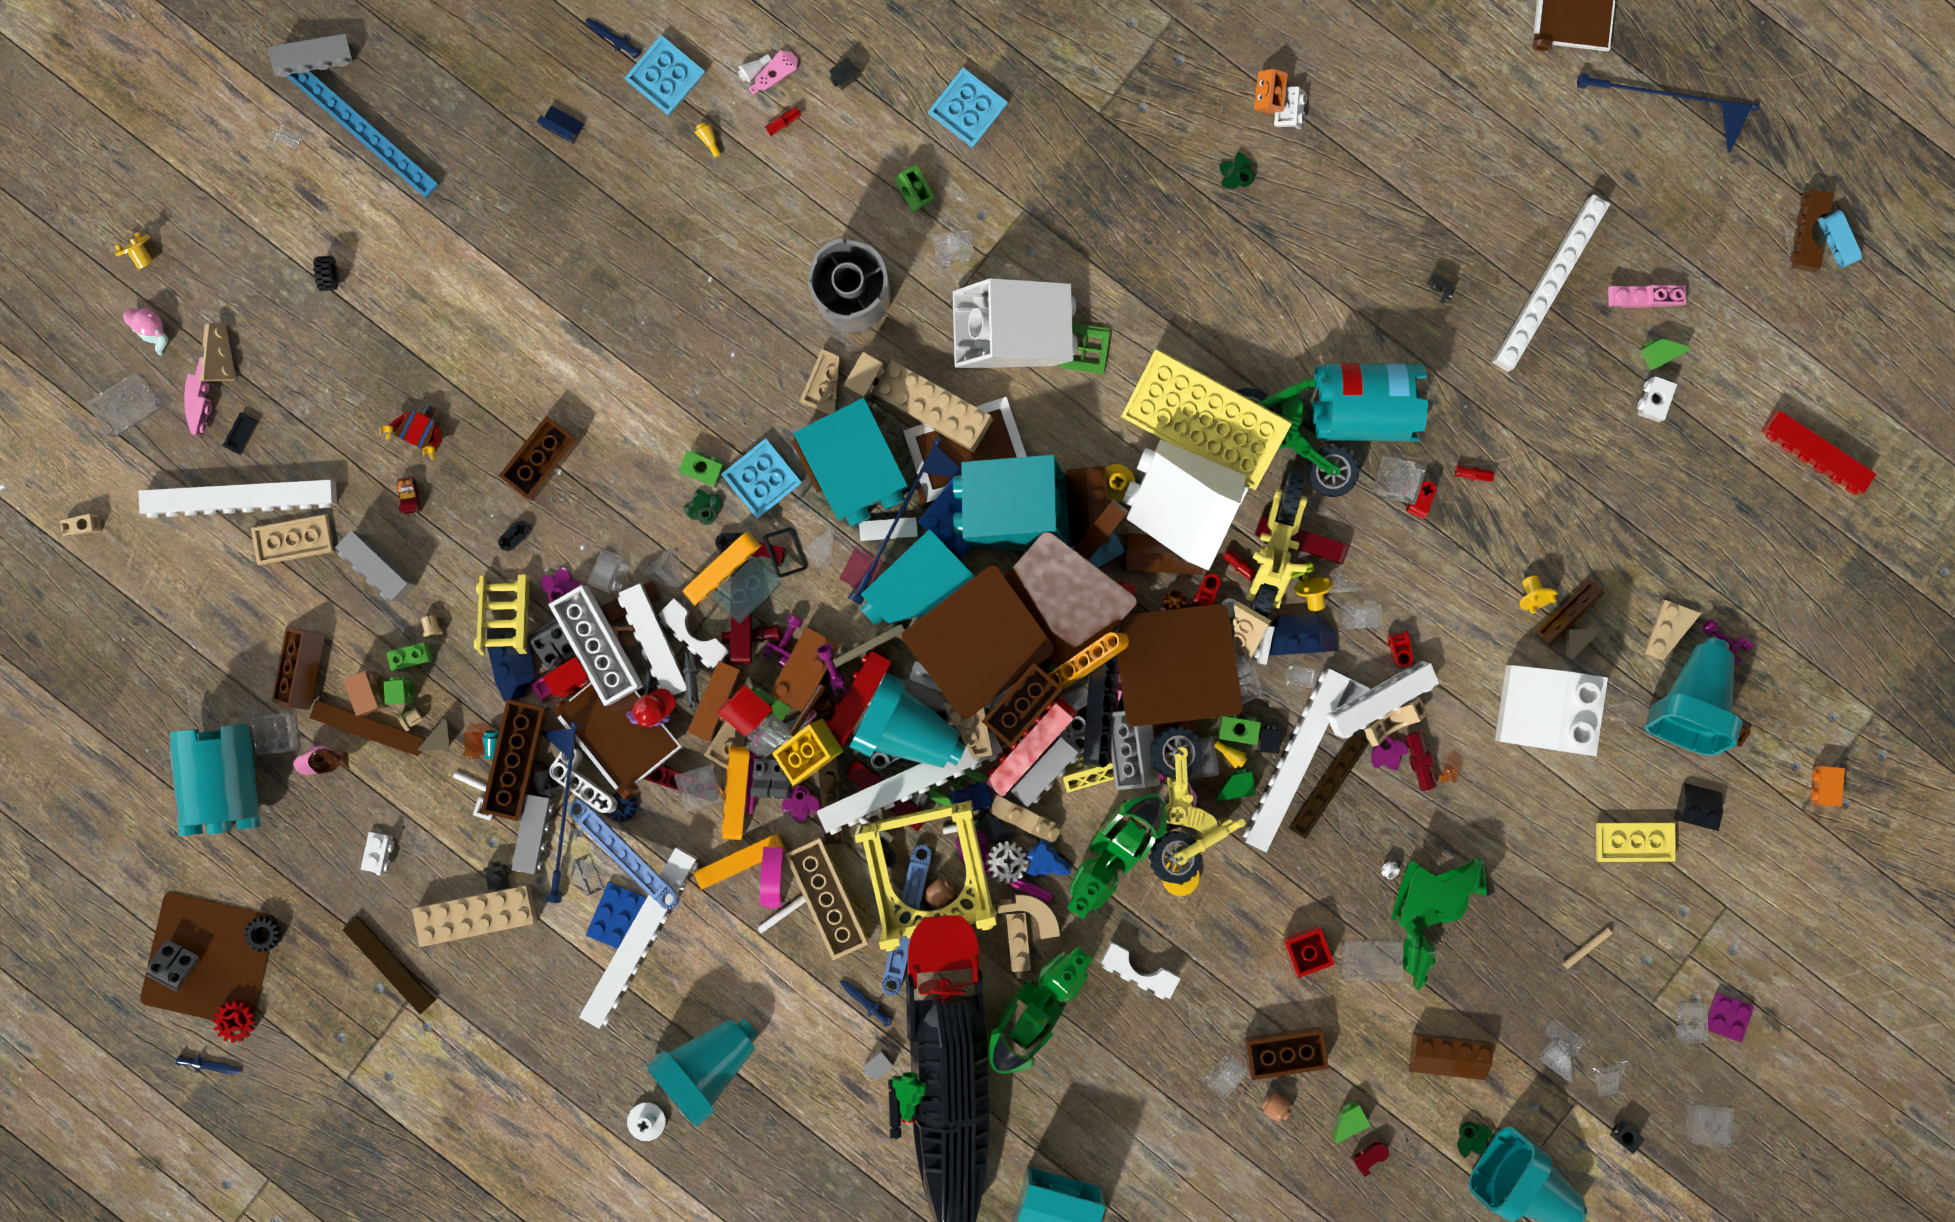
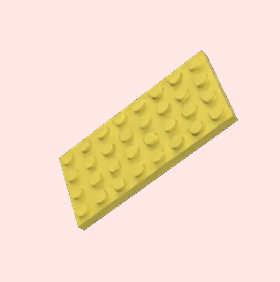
[1121,349,1293,490]

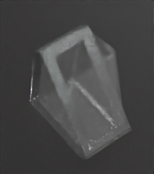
[642,547,684,588]
[1592,1061,1629,1098]

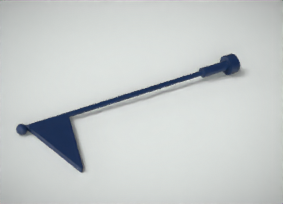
[1577,72,1759,153]
[848,437,962,605]
[543,721,579,903]

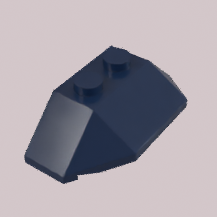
[1268,614,1338,656]
[487,628,536,701]

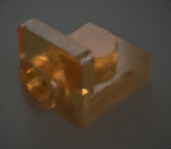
[462,731,485,760]

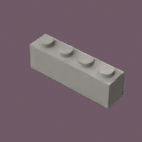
[268,34,353,77]
[1010,733,1081,807]
[511,793,554,874]

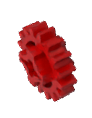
[212,1000,257,1043]

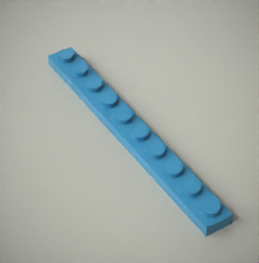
[286,71,439,199]

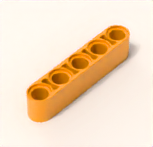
[682,531,761,606]
[1048,632,1129,689]
[721,746,749,840]
[693,833,786,890]

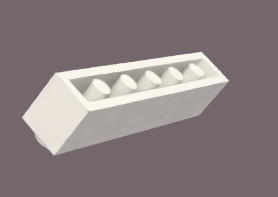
[618,582,686,695]
[1326,660,1439,738]

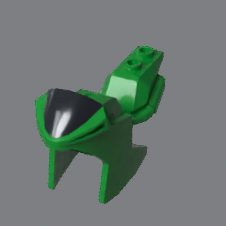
[1067,794,1167,919]
[1391,857,1495,991]
[989,947,1093,1074]

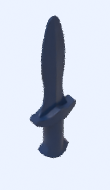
[585,19,640,59]
[840,980,892,1027]
[176,1055,241,1074]

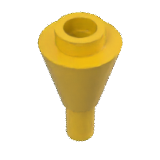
[694,122,721,158]
[1213,741,1248,769]

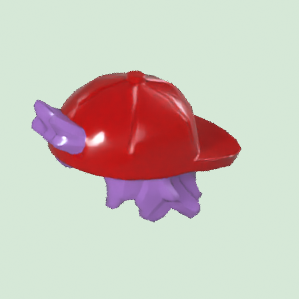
[626,689,675,727]

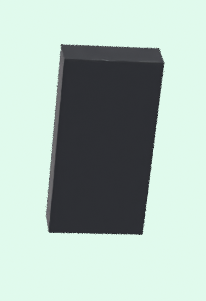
[222,412,259,455]
[975,811,1015,845]

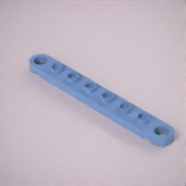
[568,800,680,909]
[882,844,931,996]

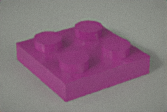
[1703,992,1755,1043]

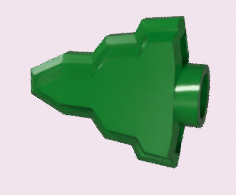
[892,1072,927,1121]

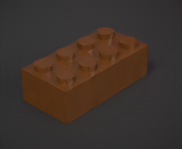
[499,416,580,501]
[982,663,1063,747]
[1244,1026,1329,1080]

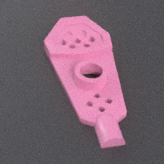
[749,50,798,95]

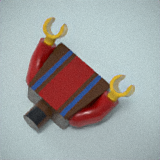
[380,404,443,460]

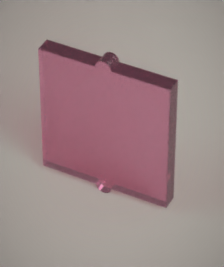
[839,549,882,590]

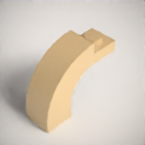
[1365,697,1428,747]
[997,893,1060,939]

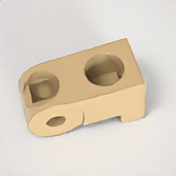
[60,514,102,537]

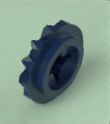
[606,792,638,822]

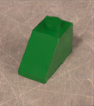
[1215,768,1256,801]

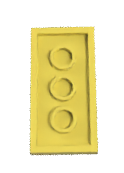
[1596,822,1676,862]

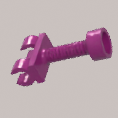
[762,614,803,667]
[1701,618,1754,666]
[817,644,846,696]

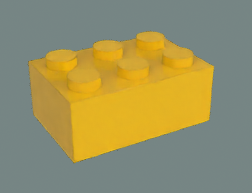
[772,719,843,785]

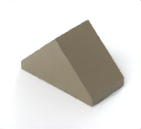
[1565,629,1600,660]
[417,719,449,751]

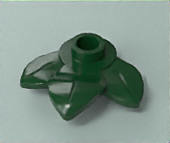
[1219,152,1254,189]
[683,489,721,525]
[1457,1121,1493,1158]

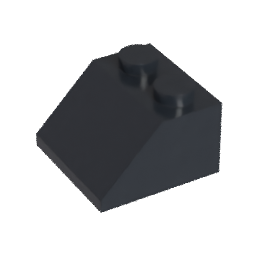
[1674,783,1723,831]

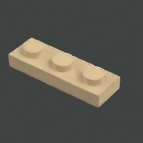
[1006,912,1031,972]

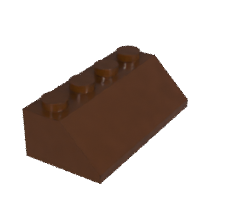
[1066,466,1110,547]
[1124,533,1203,575]
[271,627,325,710]
[1408,1033,1494,1080]

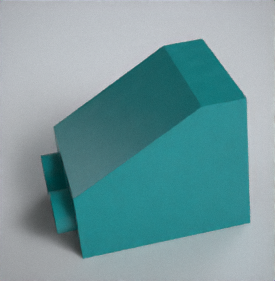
[793,398,908,527]
[953,455,1069,551]
[860,529,975,626]
[1012,1166,1106,1222]

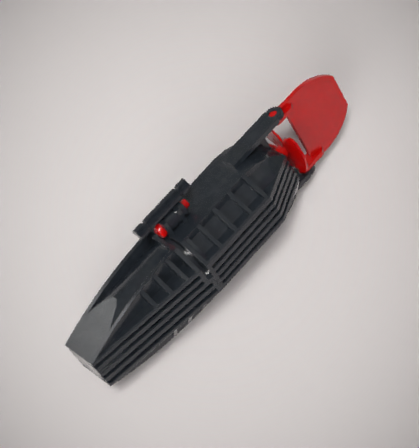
[888,915,989,1222]

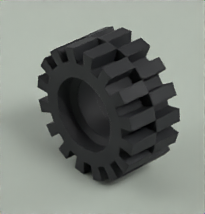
[313,255,339,291]
[243,916,283,952]

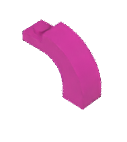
[760,847,784,909]

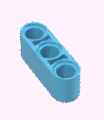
[1819,209,1862,268]

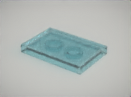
[712,557,781,624]

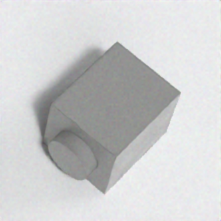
[864,1049,894,1081]

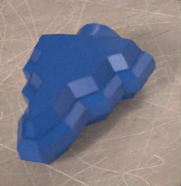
[1025,838,1072,876]

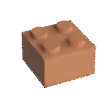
[343,671,388,716]

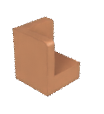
[611,626,637,646]

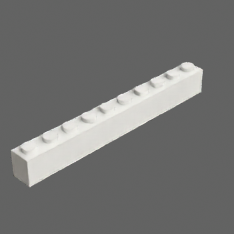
[1492,194,1610,372]
[138,480,337,518]
[1243,669,1350,853]
[817,731,1003,835]
[579,847,698,1029]

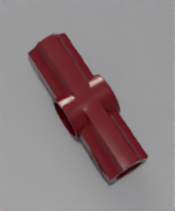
[1405,731,1437,791]

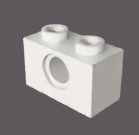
[1637,376,1677,422]

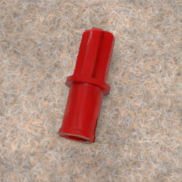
[764,107,801,137]
[1455,464,1494,482]
[1223,549,1257,582]

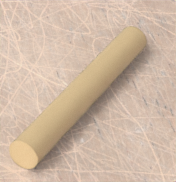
[1562,928,1612,970]

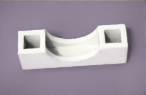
[658,598,730,668]
[1100,941,1181,999]

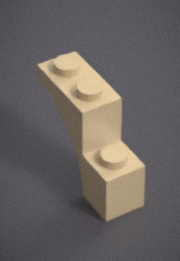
[989,795,1063,843]

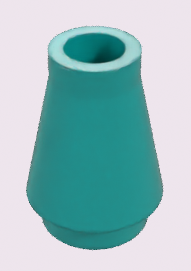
[482,730,499,759]

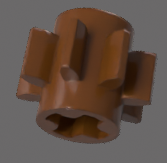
[1163,590,1187,610]
[813,694,834,717]

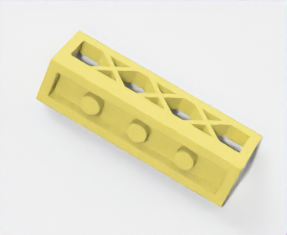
[1062,749,1114,793]

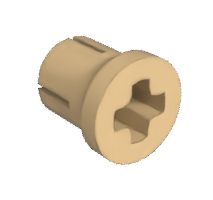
[421,615,443,639]
[397,707,423,732]

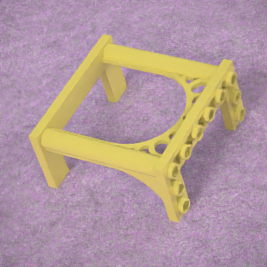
[855,800,997,951]

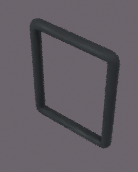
[763,527,807,578]

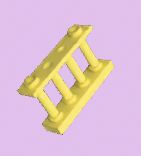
[474,574,530,655]

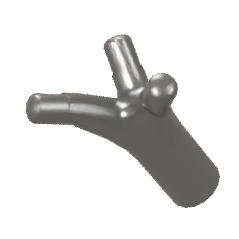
[639,669,657,695]

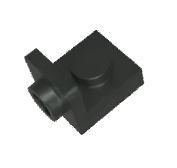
[1427,274,1455,303]
[483,862,508,890]

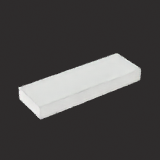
[859,517,918,541]

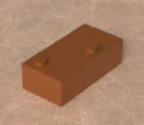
[769,627,841,712]
[687,661,745,741]

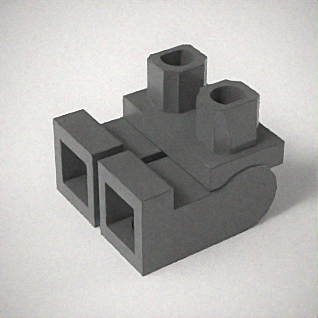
[528,617,575,670]
[750,759,792,800]
[147,939,200,992]

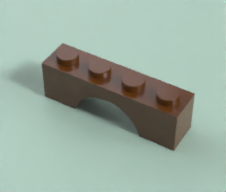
[1790,189,1834,272]

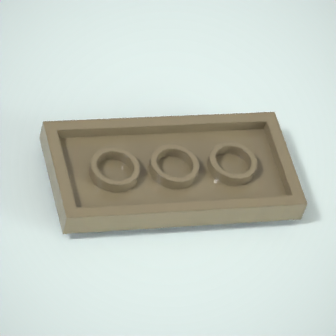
[833,623,905,667]

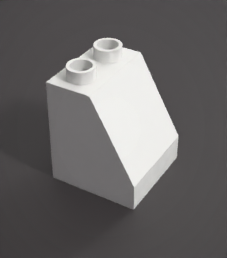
[953,278,1078,368]
[1122,439,1246,570]
[1495,665,1608,756]

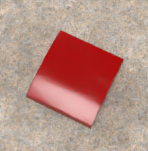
[716,684,773,737]

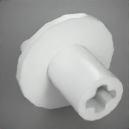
[627,1102,666,1141]

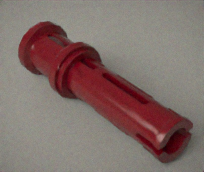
[721,624,781,644]

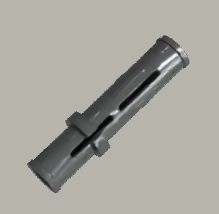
[682,652,700,709]

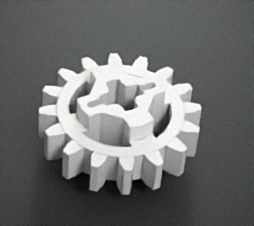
[985,841,1028,884]

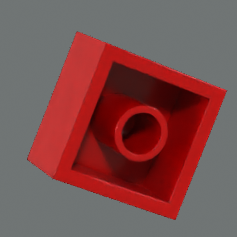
[543,657,591,698]
[1282,926,1335,978]

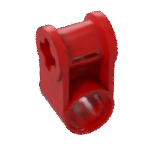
[1406,481,1436,519]
[1192,574,1220,606]
[1387,630,1413,668]

